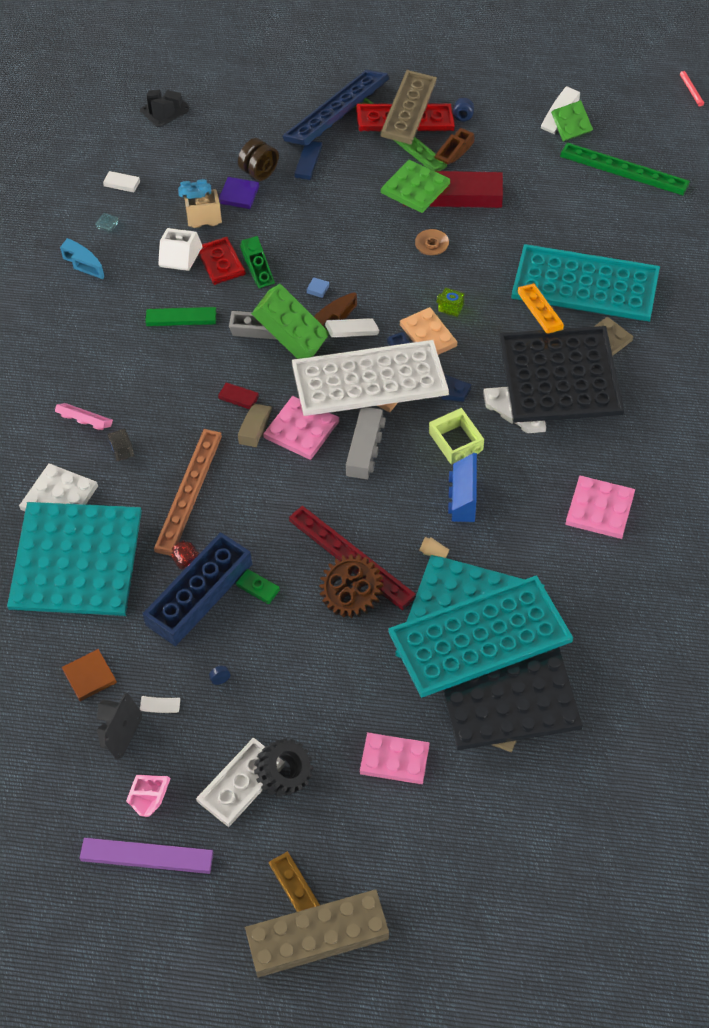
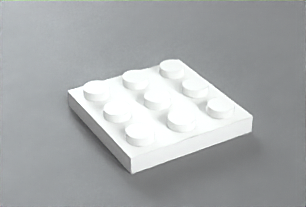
[19,464,98,511]

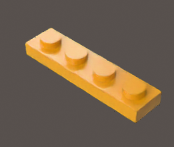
[518,284,564,334]

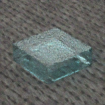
[95,213,119,233]

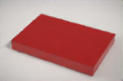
[198,237,246,285]

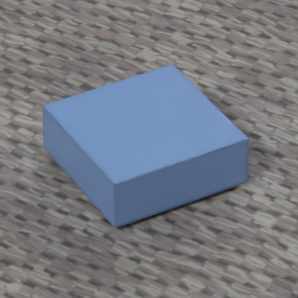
[307,277,329,298]

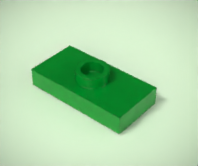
[236,569,280,605]

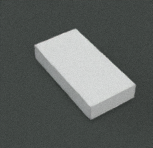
[103,171,140,192]

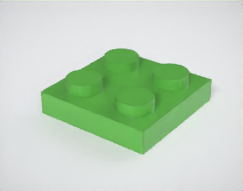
[551,100,593,142]

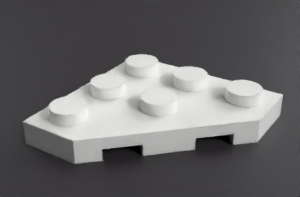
[483,387,546,433]

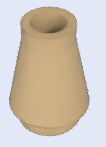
[419,537,450,558]

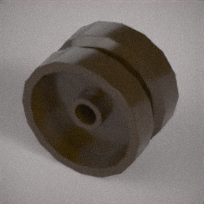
[238,138,279,181]

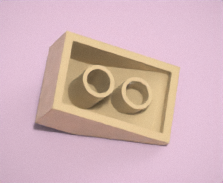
[184,189,222,228]

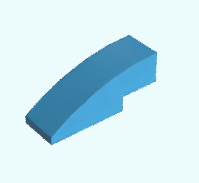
[60,238,104,279]

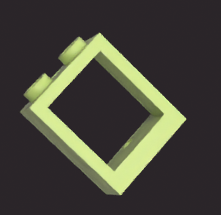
[429,408,484,465]

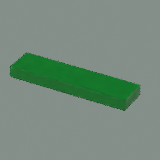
[146,307,217,326]

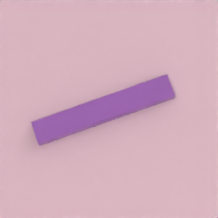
[80,838,213,874]

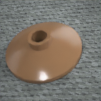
[415,229,449,255]

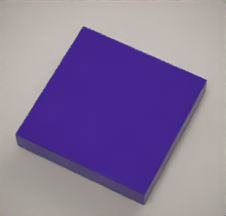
[219,177,259,209]

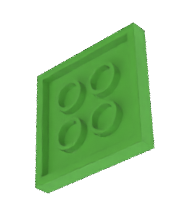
[381,160,450,213]

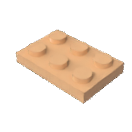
[400,307,457,355]

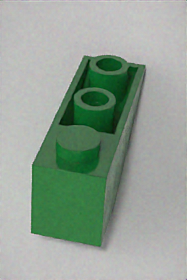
[240,236,275,289]

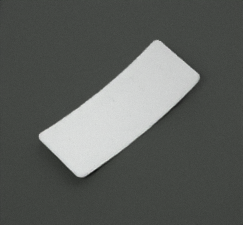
[140,696,180,713]

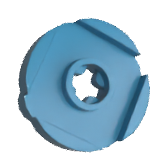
[178,179,212,199]

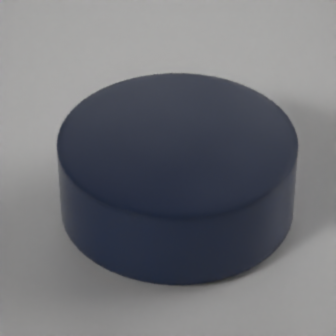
[209,666,231,685]

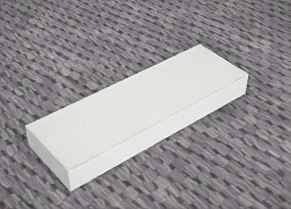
[325,318,379,337]

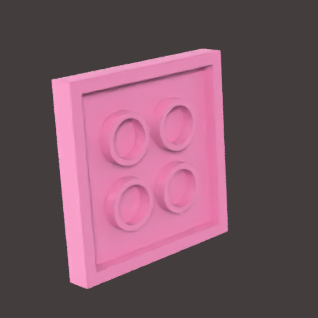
[263,396,339,460]
[565,476,635,539]

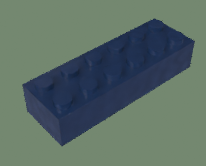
[142,532,252,646]

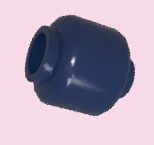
[453,98,474,122]

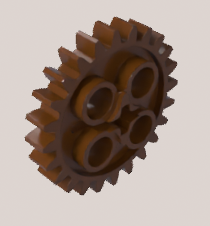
[319,554,384,618]

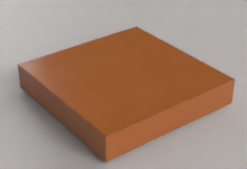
[62,649,117,701]

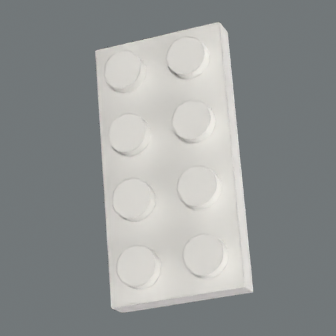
[196,738,285,827]

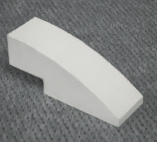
[541,86,580,134]

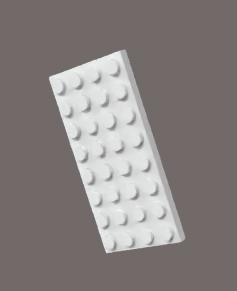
[292,340,449,416]

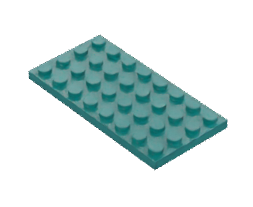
[511,244,660,322]
[389,575,573,698]

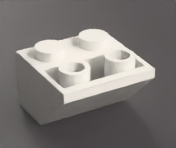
[158,228,203,271]

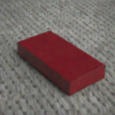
[218,382,259,409]

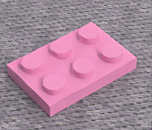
[360,733,430,784]

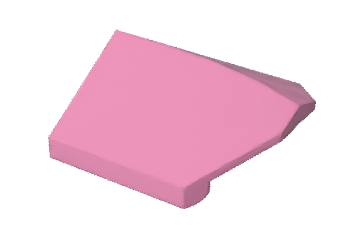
[126,775,171,817]

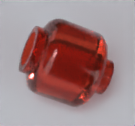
[171,541,199,570]

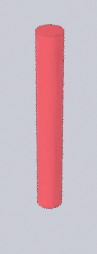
[680,71,704,106]

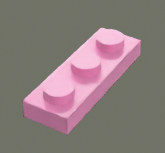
[55,403,113,430]

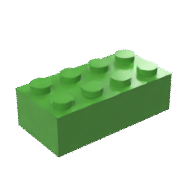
[251,284,329,359]

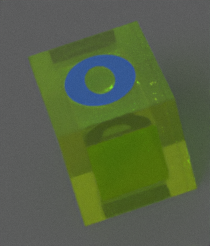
[436,287,465,317]

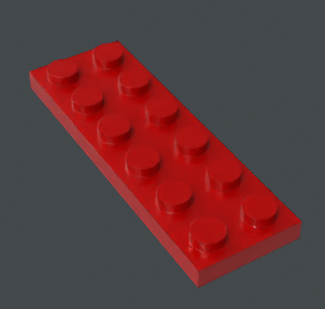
[356,104,455,131]

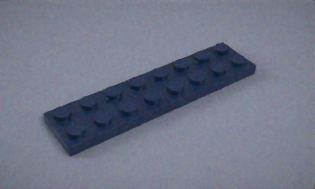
[282,70,389,146]

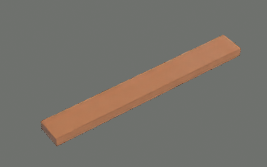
[154,429,222,556]

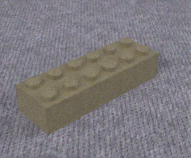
[245,889,389,978]

